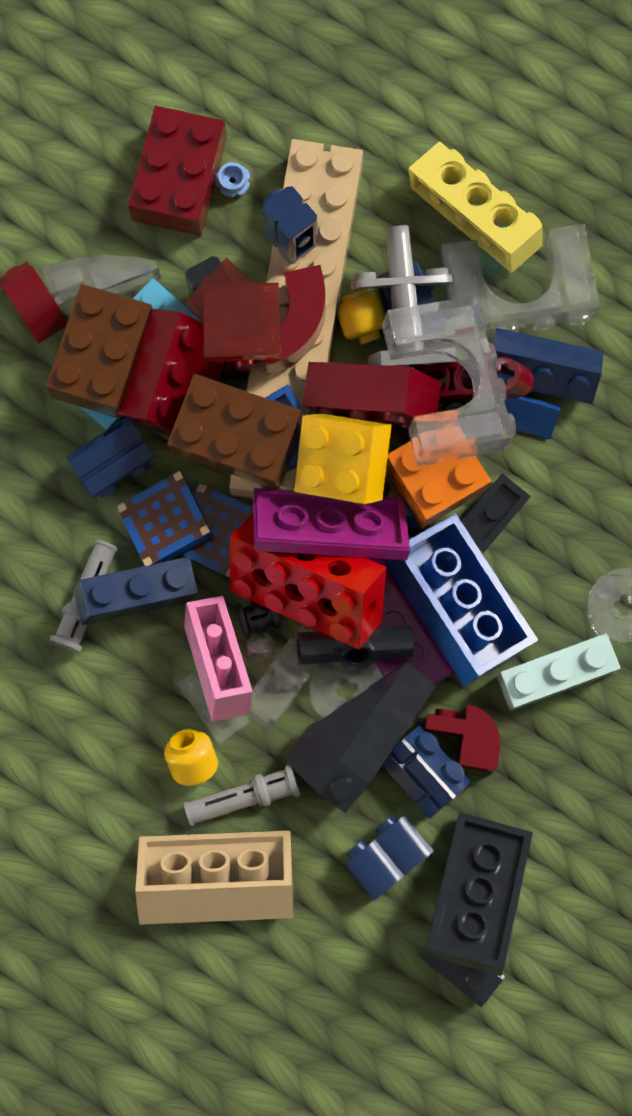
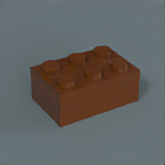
[45,284,153,419]
[167,374,303,490]

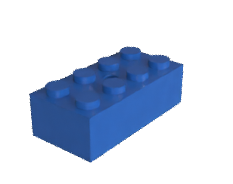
[383,513,538,687]

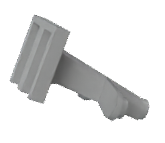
[351,225,456,367]

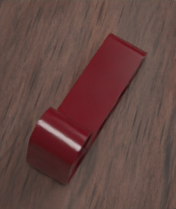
[388,357,534,442]

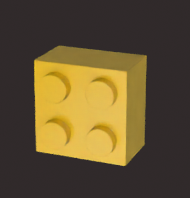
[294,414,392,504]

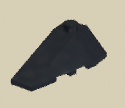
[283,662,437,814]

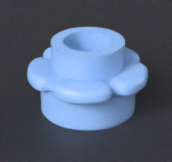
[215,162,250,197]

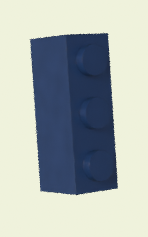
[489,328,604,405]
[73,557,198,626]

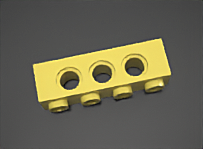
[408,141,543,273]

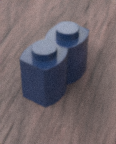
[345,815,433,901]

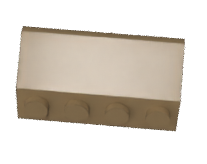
[135,831,293,925]

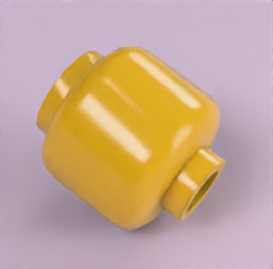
[336,289,388,345]
[164,729,218,786]

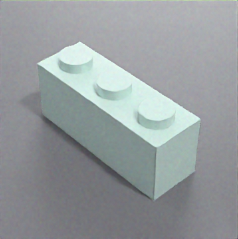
[496,633,621,712]

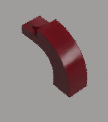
[223,265,326,375]

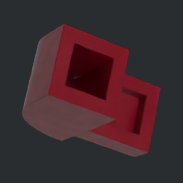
[0,261,68,344]
[424,705,501,773]

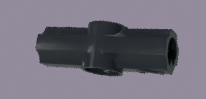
[296,625,414,670]

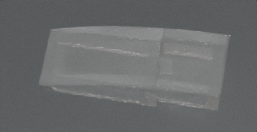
[41,255,162,305]
[248,624,321,732]

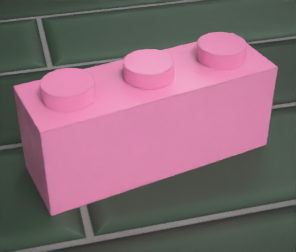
[184,596,253,722]

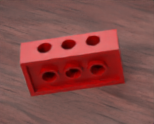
[230,513,387,649]

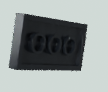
[424,812,533,976]

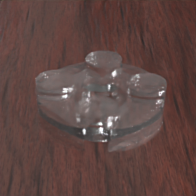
[586,568,632,644]
[310,662,382,718]

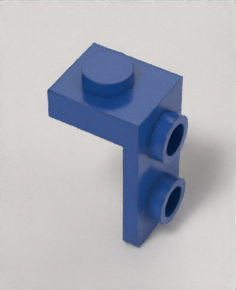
[475,396,560,444]

